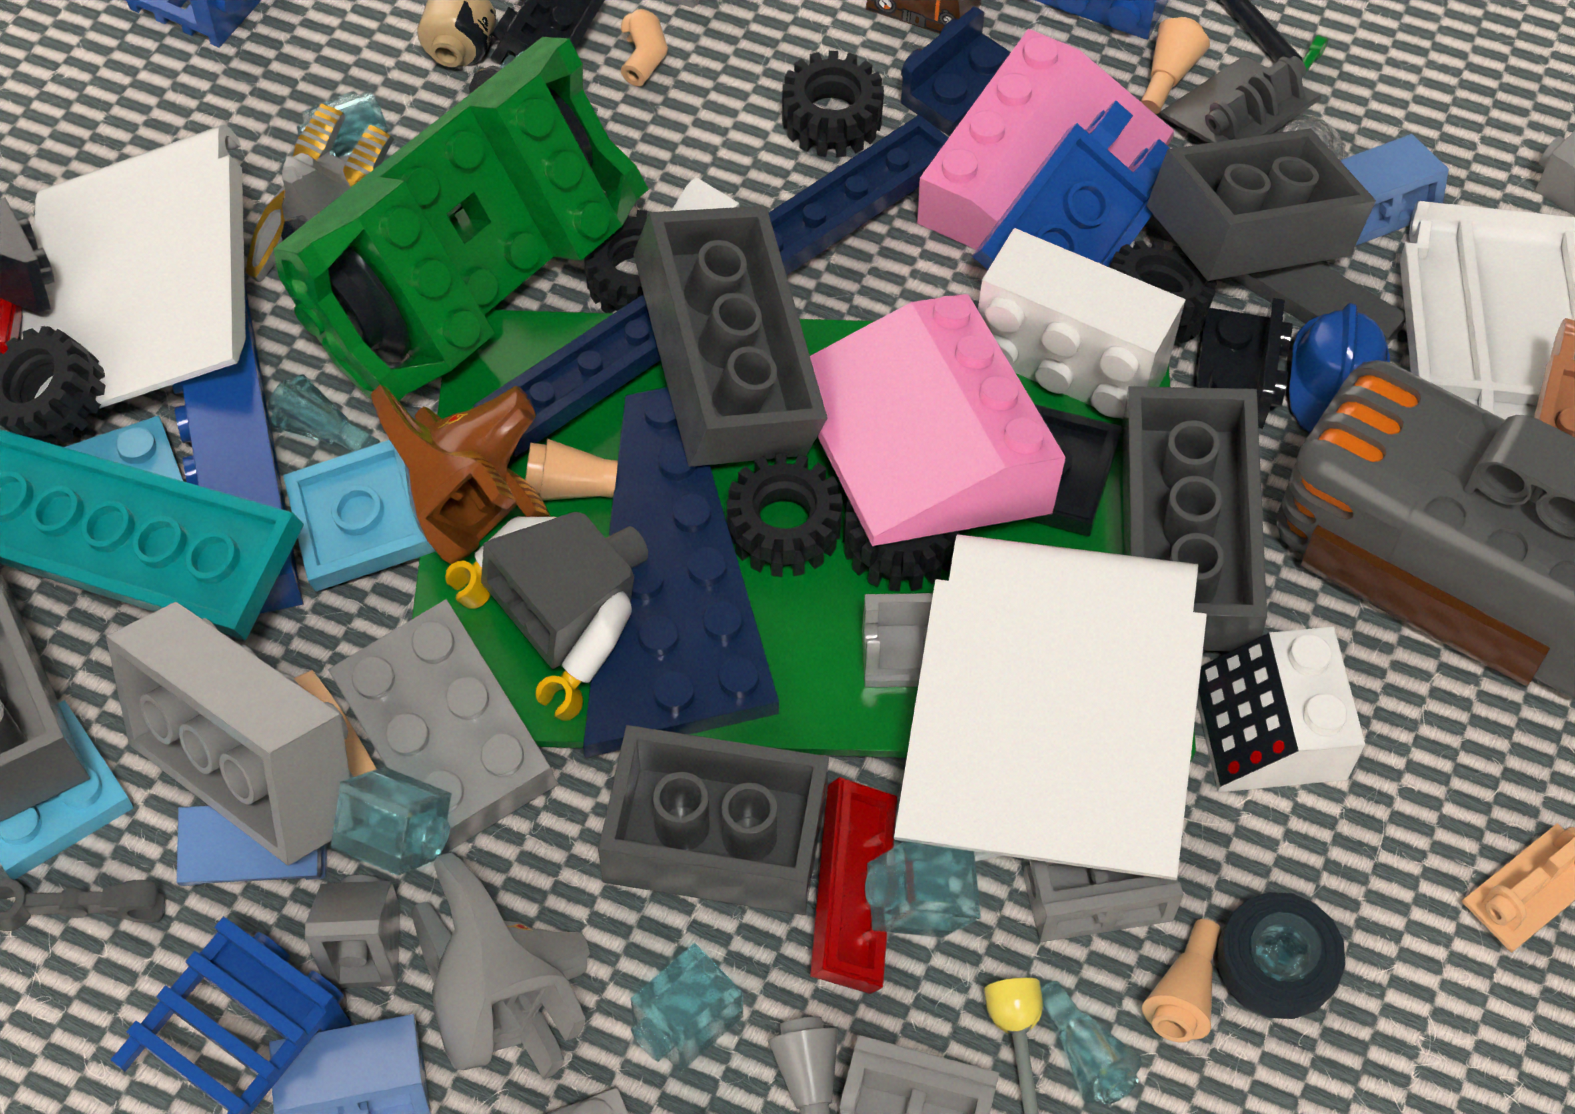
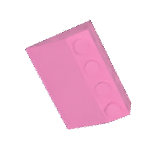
[917,29,1174,250]
[810,294,1066,546]

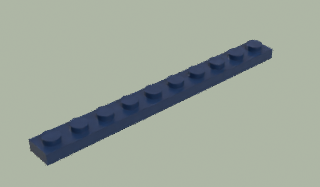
[473,115,949,458]

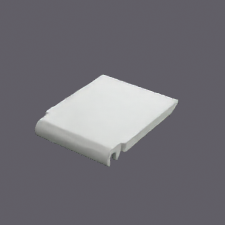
[21,125,246,408]
[1400,201,1575,420]
[894,534,1207,880]

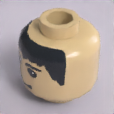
[417,0,496,67]

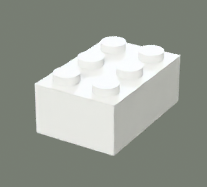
[978,228,1186,419]

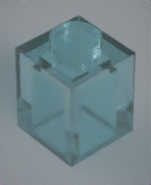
[331,766,452,876]
[865,842,981,938]
[631,943,743,1073]

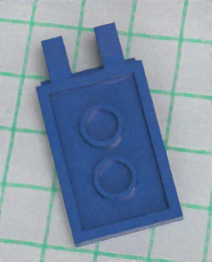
[972,101,1170,270]

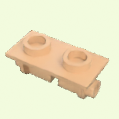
[1462,823,1575,953]

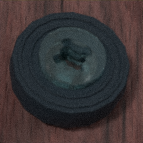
[1217,892,1346,1019]

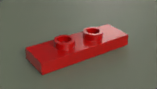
[810,777,897,994]

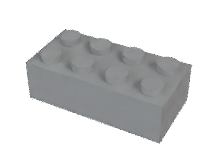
[106,602,357,866]

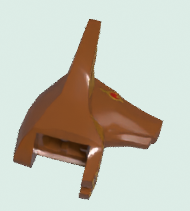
[371,385,551,564]

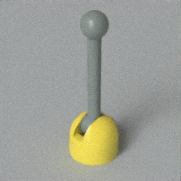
[984,978,1043,1114]

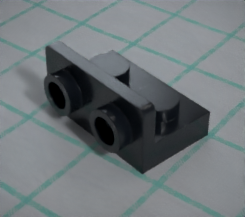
[490,0,605,64]
[1194,298,1293,429]

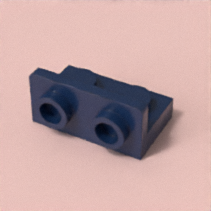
[901,6,1011,137]

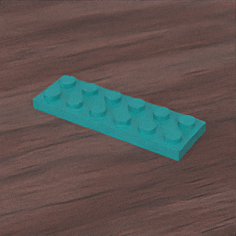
[0,429,304,640]

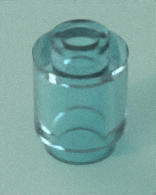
[297,91,388,157]

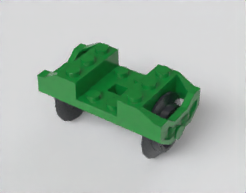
[273,37,649,401]

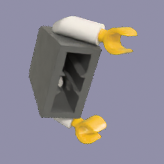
[445,512,648,721]

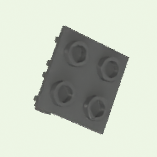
[1160,56,1321,143]

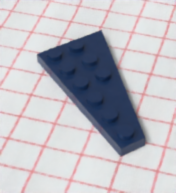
[583,387,779,758]

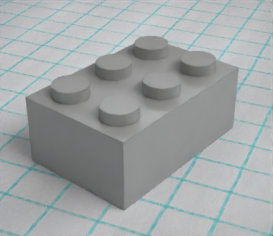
[328,599,558,855]

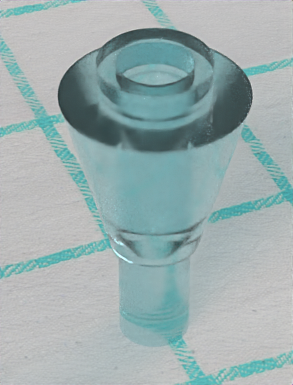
[268,374,380,452]
[1041,981,1142,1104]

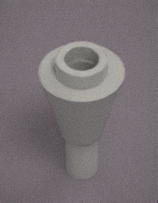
[768,1016,838,1114]

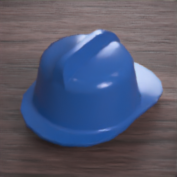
[1289,303,1390,434]

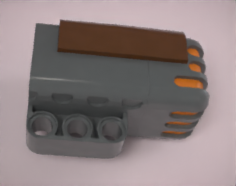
[1276,360,1575,699]

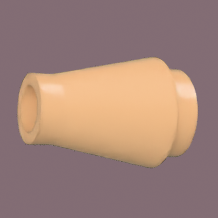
[525,439,618,501]

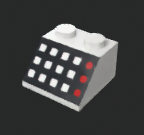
[1197,626,1365,793]

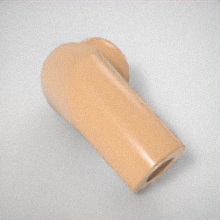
[621,9,668,87]

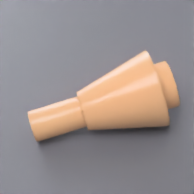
[1140,17,1210,114]
[1142,919,1222,1042]

